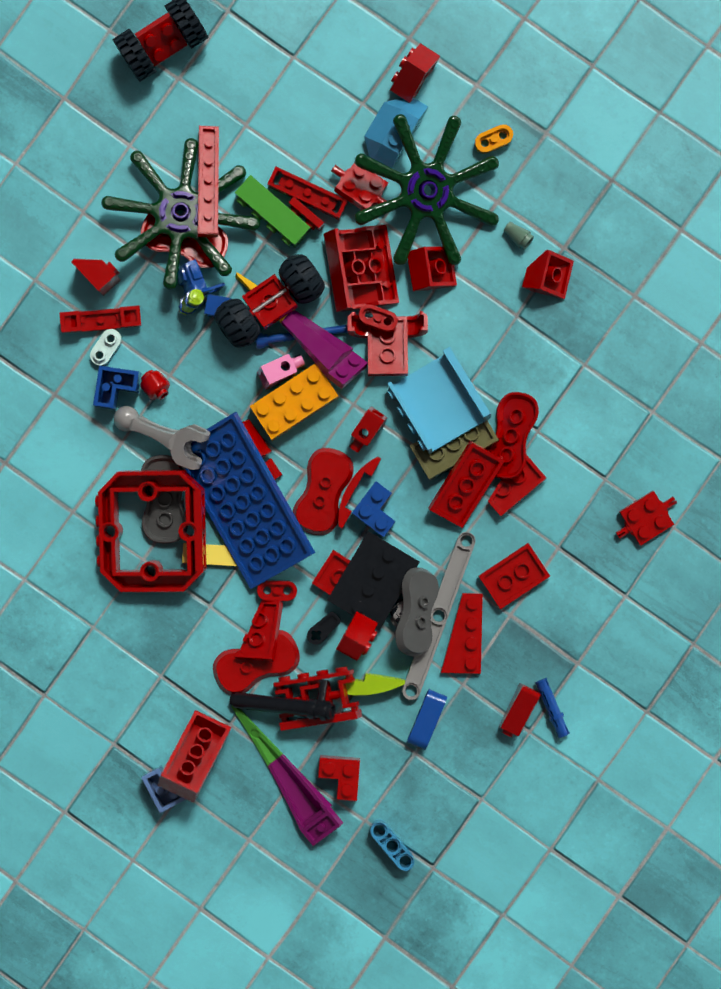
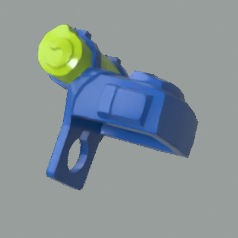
[178,259,225,315]

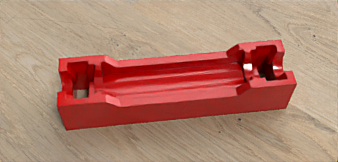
[267,167,348,221]

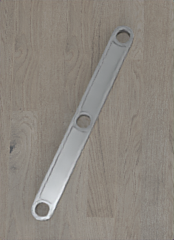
[402,532,476,700]

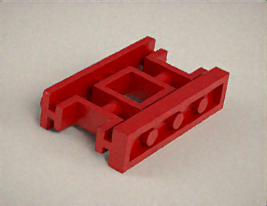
[273,666,362,731]

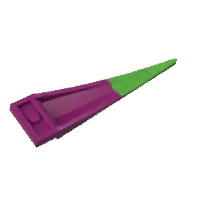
[232,706,343,846]

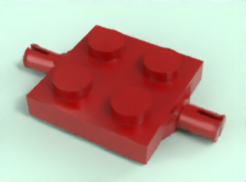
[331,163,389,210]
[615,490,677,546]

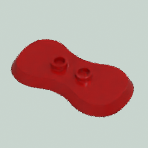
[141,213,228,268]
[487,392,539,479]
[293,448,354,535]
[213,630,300,695]

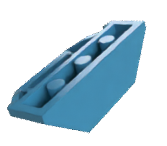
[364,98,428,169]

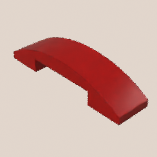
[59,305,141,333]
[338,457,381,528]

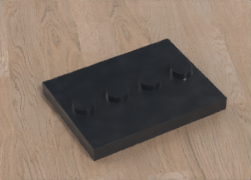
[327,531,420,631]

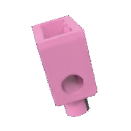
[257,354,305,390]

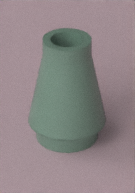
[503,221,534,249]

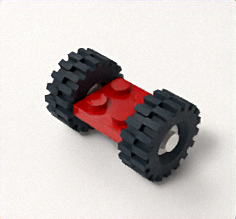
[112,0,208,82]

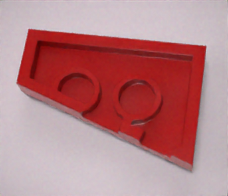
[235,600,283,661]

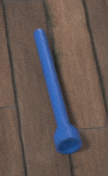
[256,325,348,349]

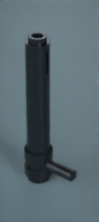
[230,679,336,721]

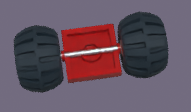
[214,254,325,348]

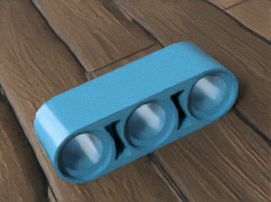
[370,819,414,871]

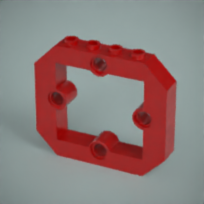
[95,470,207,592]

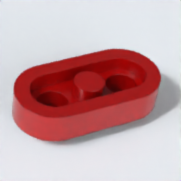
[359,304,398,332]
[257,580,297,601]

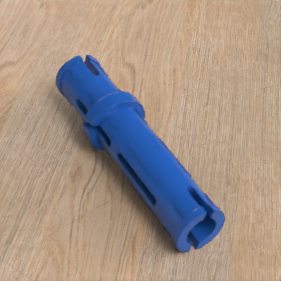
[535,678,570,738]

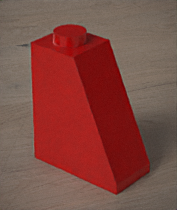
[499,683,541,737]

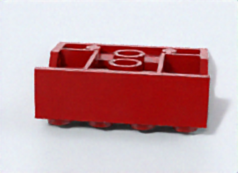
[324,225,399,312]

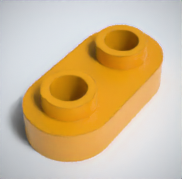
[475,124,513,154]

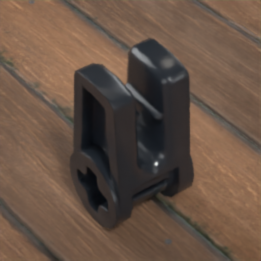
[307,611,341,645]

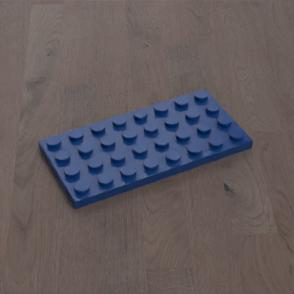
[185,412,315,589]

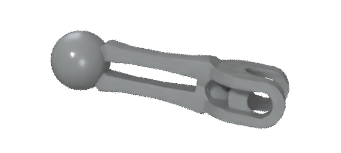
[114,406,210,470]

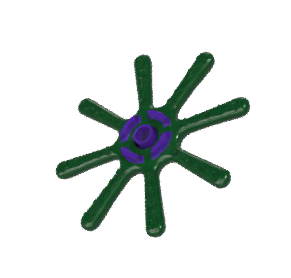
[355,114,499,266]
[101,138,260,289]

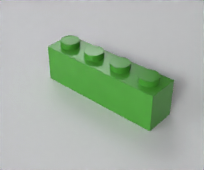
[235,175,311,248]

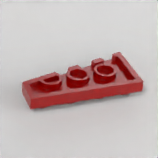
[441,593,483,674]

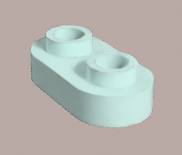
[90,329,122,366]

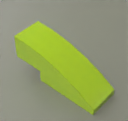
[344,672,405,695]

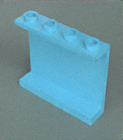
[387,347,491,454]

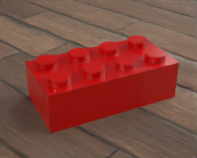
[158,710,231,803]

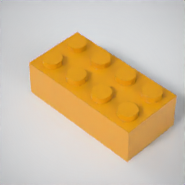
[250,364,339,441]

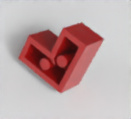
[390,43,440,103]
[336,612,378,661]
[318,755,360,801]

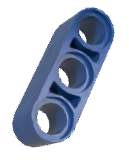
[407,689,447,750]

